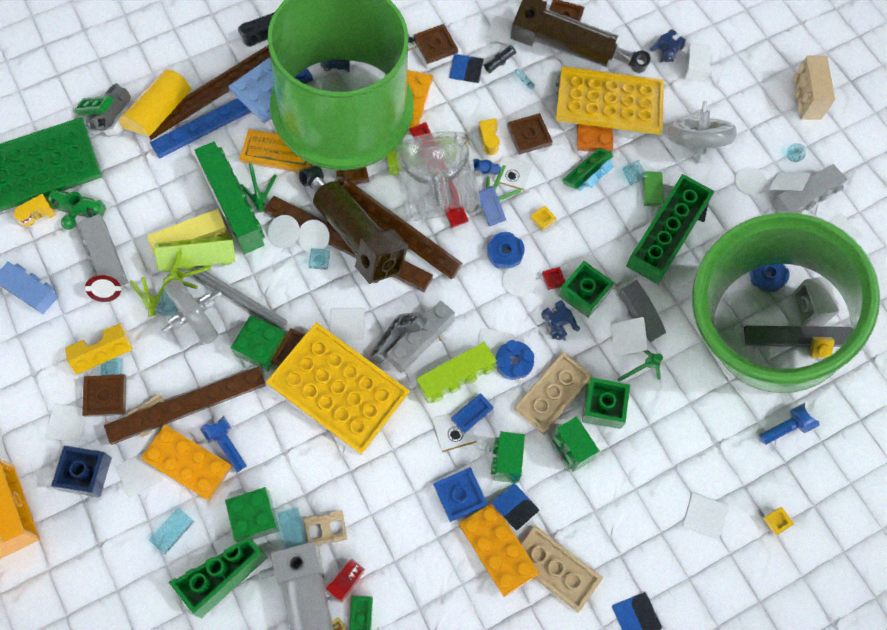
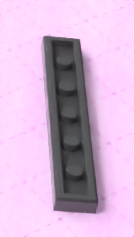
[744,325,851,347]

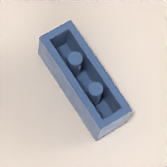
[0,261,58,314]

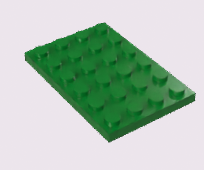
[0,117,102,212]

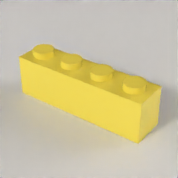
[147,209,229,256]

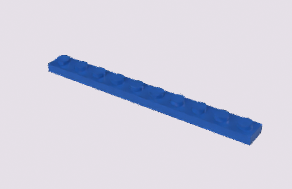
[149,68,314,159]

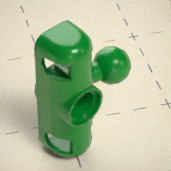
[48,190,106,230]

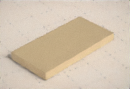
[513,352,593,435]
[521,525,603,613]

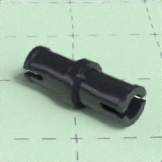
[484,45,516,74]

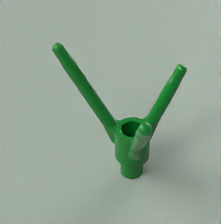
[240,163,277,213]
[617,350,663,382]

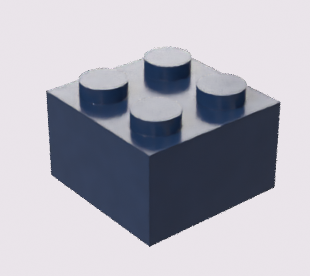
[51,445,112,497]

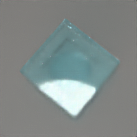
[623,159,647,185]
[308,248,330,270]
[101,358,124,375]

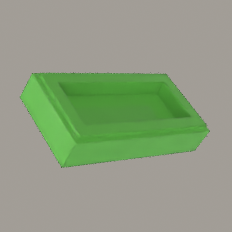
[643,171,664,207]

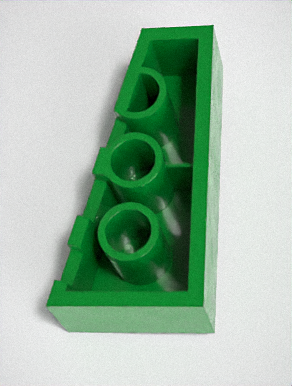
[168,536,268,619]

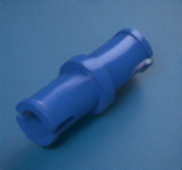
[471,159,501,175]

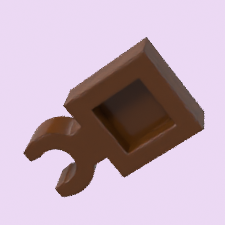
[336,167,369,185]

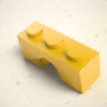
[65,323,133,375]

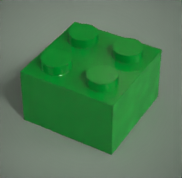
[558,261,614,318]
[230,315,286,372]
[582,377,630,429]
[551,416,600,472]
[490,431,525,484]
[225,487,280,543]

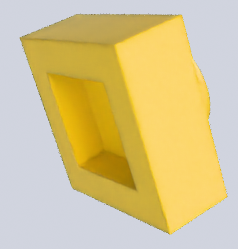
[530,205,557,231]
[809,337,835,358]
[763,506,794,536]

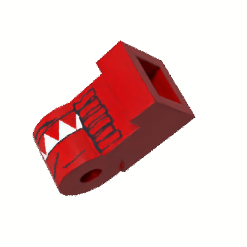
[326,559,365,603]

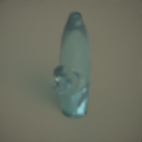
[515,69,535,90]

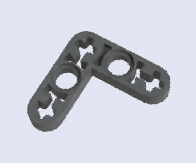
[369,312,427,364]

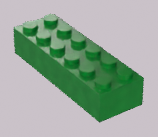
[194,141,265,255]
[626,174,715,285]

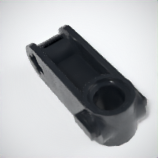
[238,12,275,47]

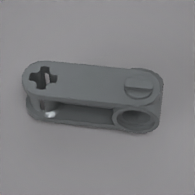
[86,83,131,131]

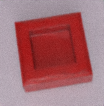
[542,267,566,290]

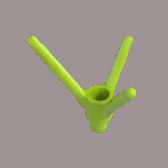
[163,252,211,289]
[130,277,166,317]

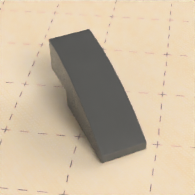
[618,280,666,343]

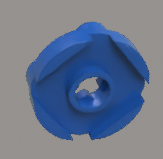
[487,232,525,269]
[750,264,790,292]
[495,340,535,380]

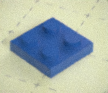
[433,467,488,523]

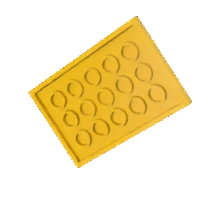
[555,66,664,135]
[266,322,410,455]

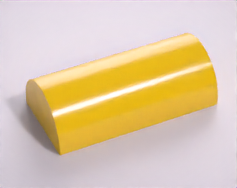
[119,69,192,136]

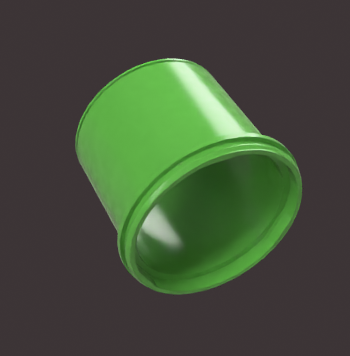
[268,0,414,170]
[692,212,880,393]

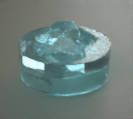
[787,143,806,162]

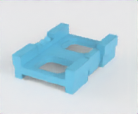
[578,160,614,191]

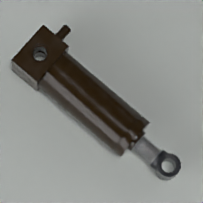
[510,0,651,73]
[299,166,408,284]

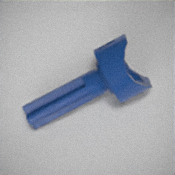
[759,402,820,445]
[200,415,247,472]

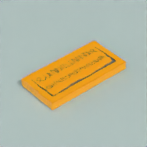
[239,129,312,172]

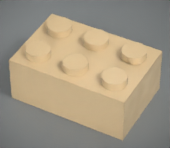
[793,55,835,120]

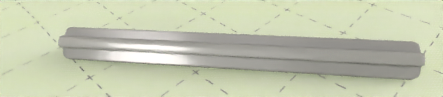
[192,266,288,330]

